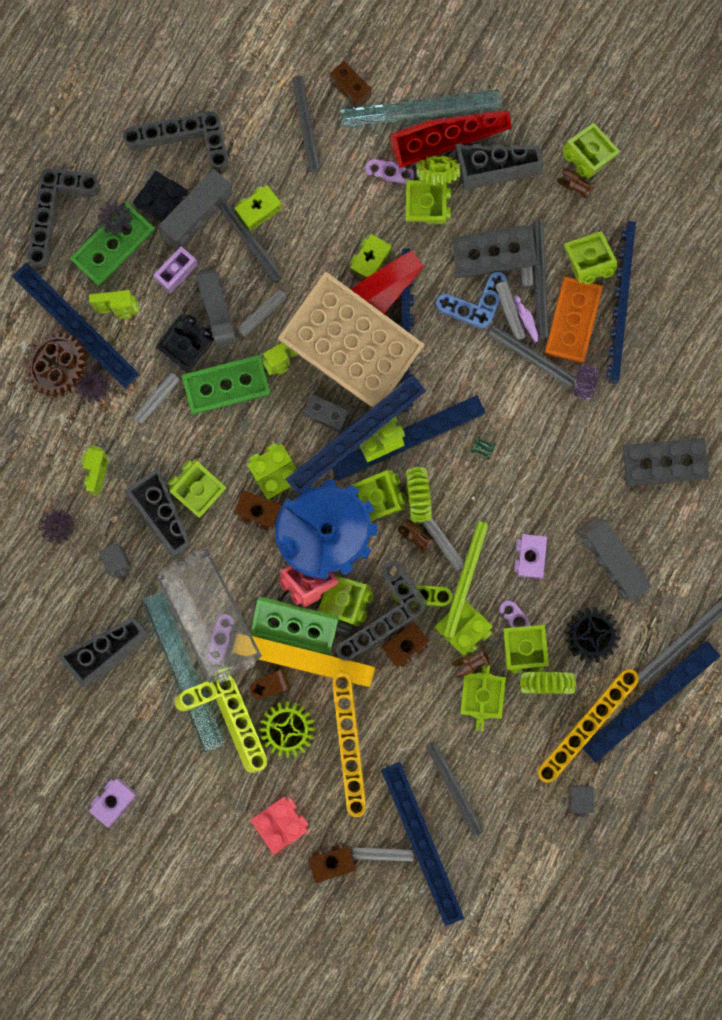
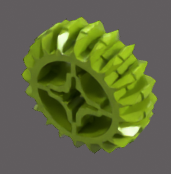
[406,467,432,523]
[520,672,576,694]
[259,701,316,758]

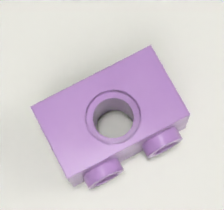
[153,246,198,294]
[514,534,547,579]
[89,778,138,827]

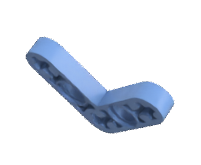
[436,272,507,329]

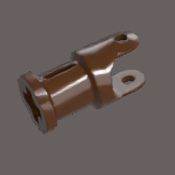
[557,168,595,199]
[398,519,435,554]
[452,648,491,678]

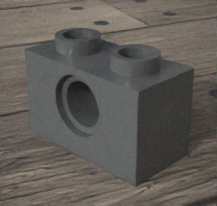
[303,394,349,433]
[98,543,132,579]
[568,786,594,817]

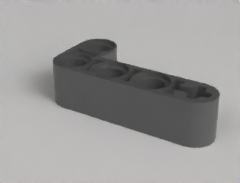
[196,269,237,348]

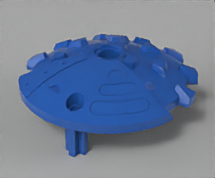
[275,480,378,579]

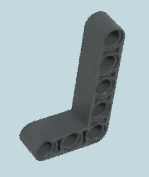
[123,111,229,173]
[28,168,100,269]
[337,561,427,660]

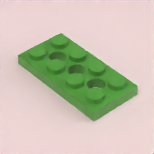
[70,202,156,287]
[182,355,271,415]
[250,596,339,656]

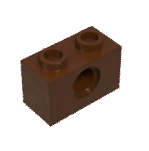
[329,61,371,109]
[234,490,282,531]
[381,622,429,668]
[308,843,356,883]

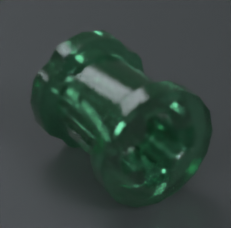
[471,436,496,460]

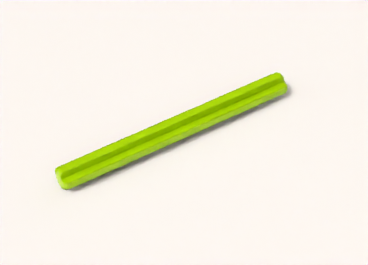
[443,521,488,638]

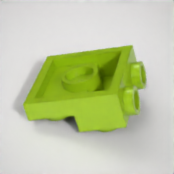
[562,123,620,179]
[406,180,451,224]
[564,231,617,284]
[89,290,139,319]
[262,343,298,376]
[359,416,405,462]
[247,443,296,500]
[81,445,109,497]
[167,459,226,518]
[352,470,407,521]
[318,575,374,627]
[434,600,493,656]
[503,625,549,673]

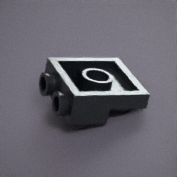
[133,170,189,223]
[156,314,214,373]

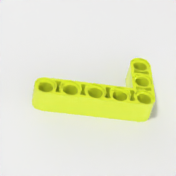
[175,675,267,773]

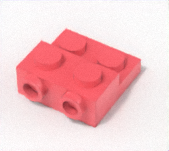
[279,566,338,608]
[250,796,309,855]

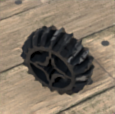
[564,607,621,663]

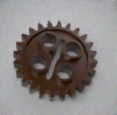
[26,332,88,398]

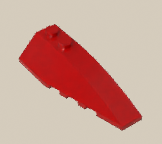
[389,110,512,168]
[350,250,425,315]

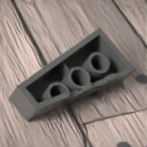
[455,144,544,190]
[158,169,232,252]
[125,467,190,560]
[576,517,652,601]
[57,617,151,689]

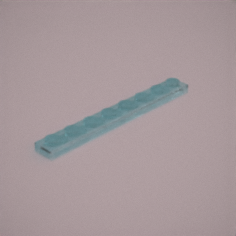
[340,90,502,128]
[143,592,225,753]

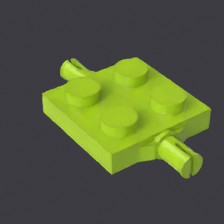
[460,661,506,732]

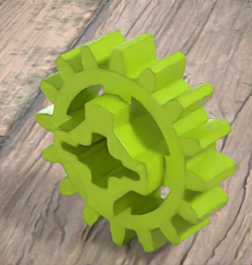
[417,156,460,185]

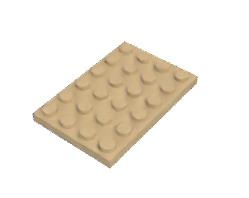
[277,271,425,408]

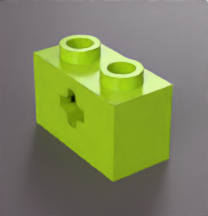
[235,185,282,232]
[349,234,392,280]

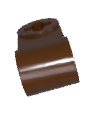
[250,669,291,699]

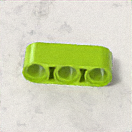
[392,584,452,607]

